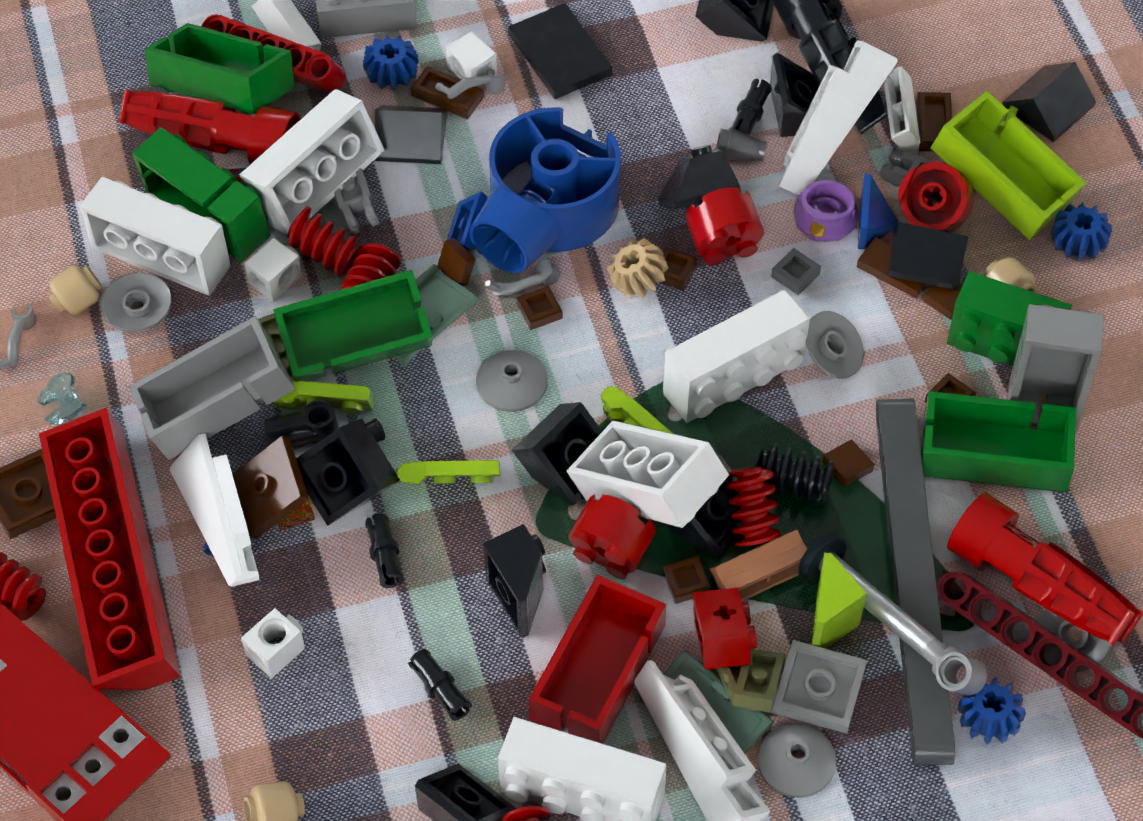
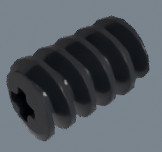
[755,442,834,505]

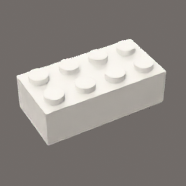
[239,89,385,235]
[80,177,231,296]
[663,289,810,423]
[567,421,729,528]
[498,717,666,821]

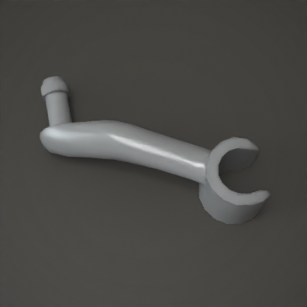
[435,69,506,99]
[485,259,560,296]
[0,305,36,369]

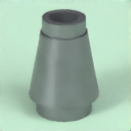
[716,127,767,161]

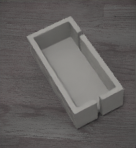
[1007,304,1104,432]
[129,316,296,460]

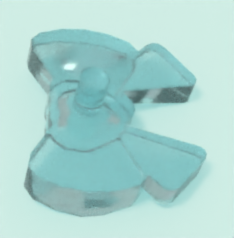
[38,372,87,426]

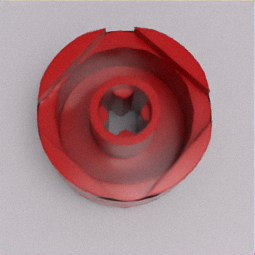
[898,161,974,233]
[685,187,764,266]
[569,494,656,580]

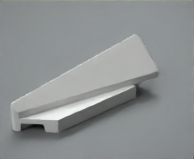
[778,40,897,196]
[170,433,260,587]
[634,660,770,821]

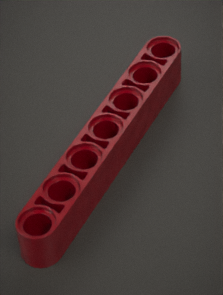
[937,572,1143,739]

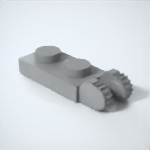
[334,168,380,235]

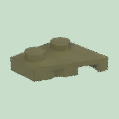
[716,649,785,713]

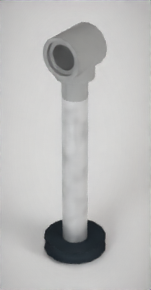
[798,532,987,696]

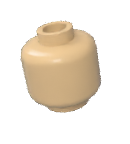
[984,257,1036,293]
[48,264,102,316]
[243,781,305,821]

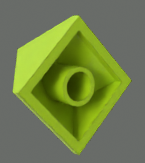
[811,552,867,649]

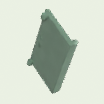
[394,264,479,367]
[640,650,774,754]

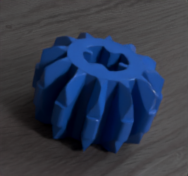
[363,34,419,90]
[1051,201,1112,262]
[958,676,1026,745]

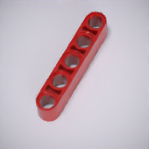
[201,14,346,93]

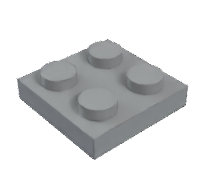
[772,640,868,734]

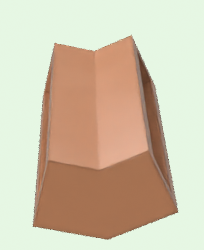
[709,530,808,601]

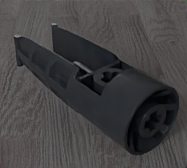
[774,0,888,134]

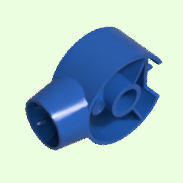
[469,107,621,273]

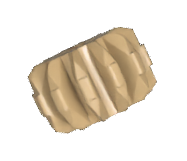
[606,238,669,299]

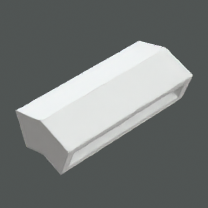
[251,0,322,65]
[884,66,920,155]

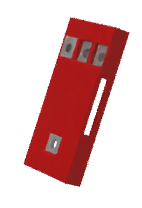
[0,602,171,821]

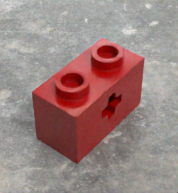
[693,588,757,670]

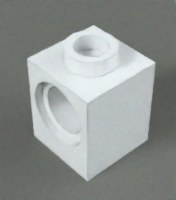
[446,31,497,87]
[244,238,302,302]
[241,608,305,679]

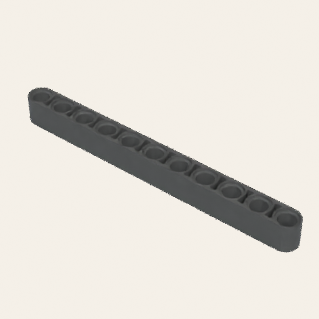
[876,398,955,766]

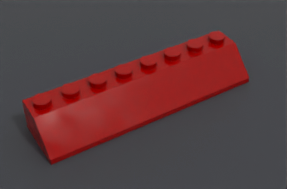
[39,407,181,690]

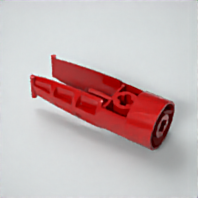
[118,90,301,164]
[947,492,1143,646]

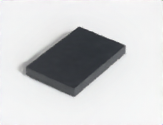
[508,3,612,99]

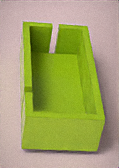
[930,90,1087,241]

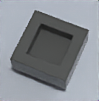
[771,248,821,295]

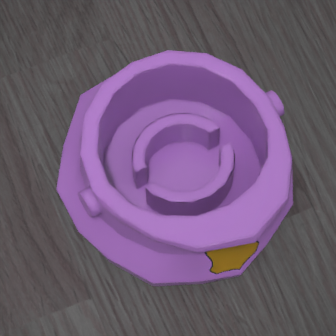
[794,180,860,242]

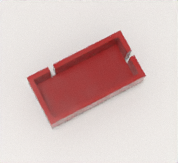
[528,575,666,744]

